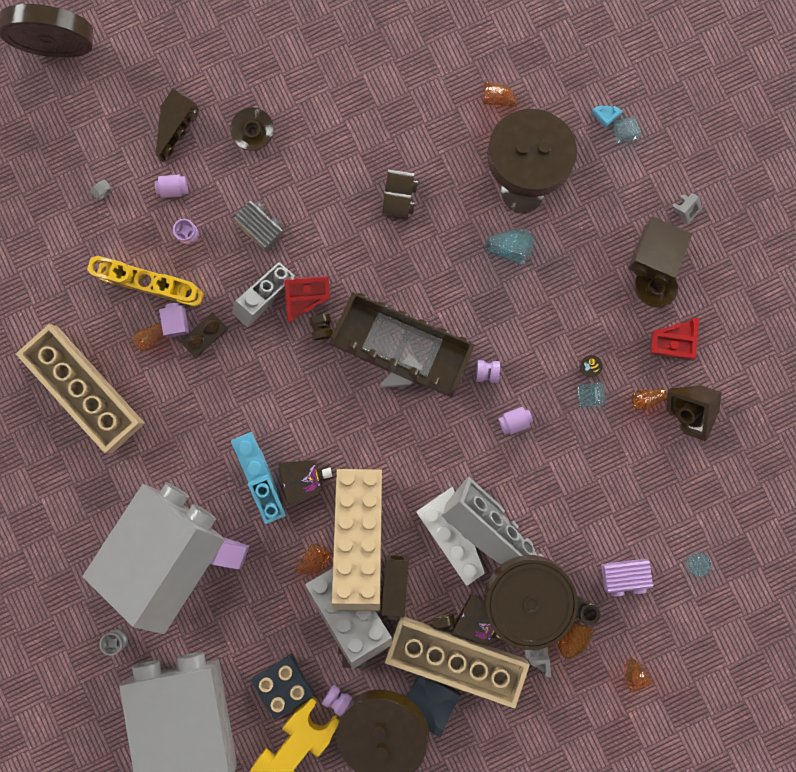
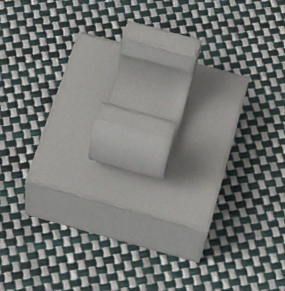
[673,193,702,224]

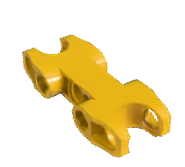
[87,256,204,307]
[250,696,340,772]

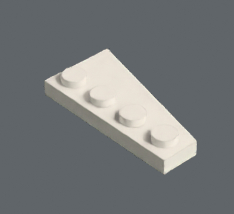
[416,487,485,586]

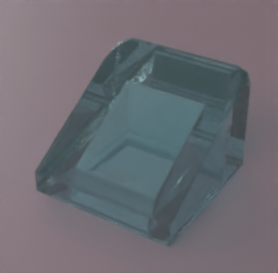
[613,117,642,143]
[577,383,606,407]

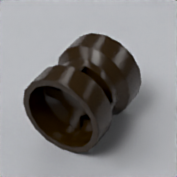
[309,314,333,340]

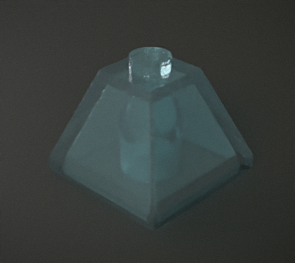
[483,228,536,265]

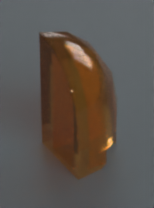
[483,82,517,107]
[294,541,332,575]
[558,621,594,659]
[623,656,654,692]

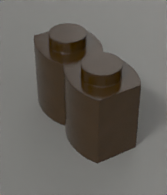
[382,169,418,219]

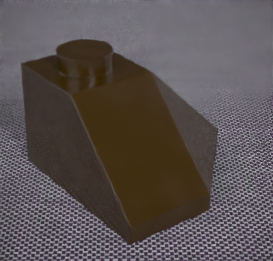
[666,385,722,441]

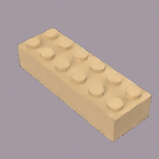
[16,324,145,453]
[332,469,382,611]
[385,617,530,708]

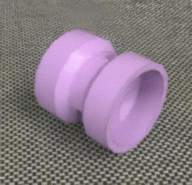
[173,219,199,245]
[476,360,500,383]
[321,684,352,716]

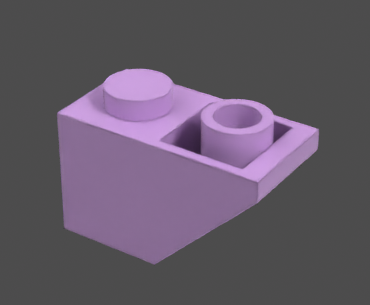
[210,537,249,569]

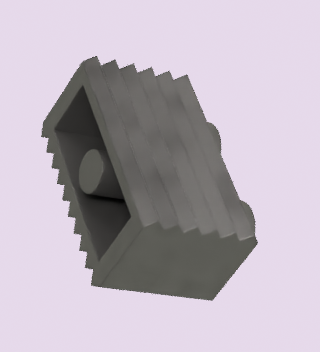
[232,200,284,253]

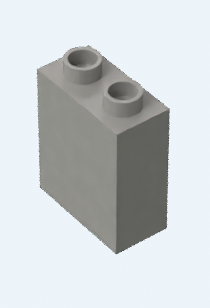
[82,482,225,634]
[119,652,237,772]

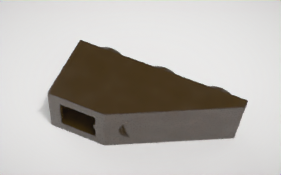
[155,88,199,162]

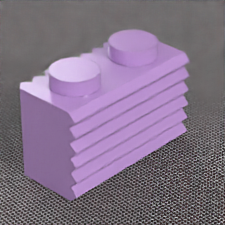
[601,559,653,596]

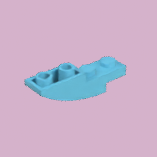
[231,432,286,524]

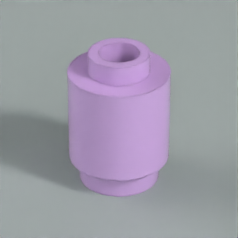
[155,174,188,198]
[498,407,533,435]

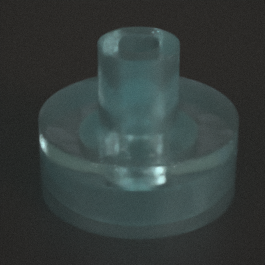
[687,553,711,576]

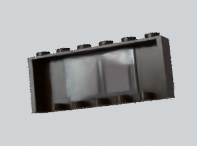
[330,292,475,398]

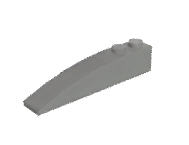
[442,477,544,565]

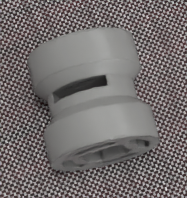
[99,629,128,656]

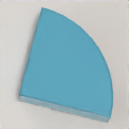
[591,105,623,128]

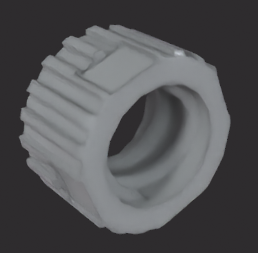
[90,180,112,200]

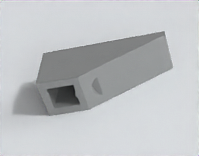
[232,262,295,327]

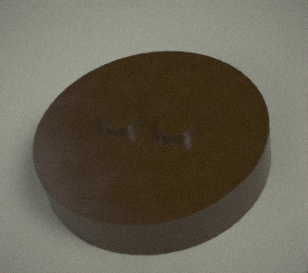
[0,4,93,58]
[487,109,577,197]
[484,555,578,650]
[336,689,429,772]

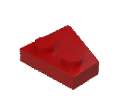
[284,276,330,322]
[650,318,699,361]

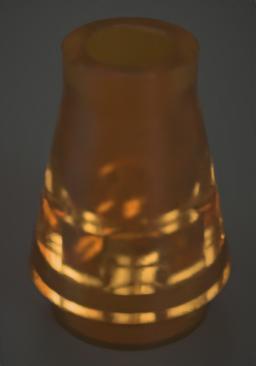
[131,322,163,352]
[632,388,667,411]

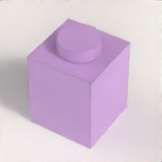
[159,303,190,338]

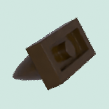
[180,312,228,358]

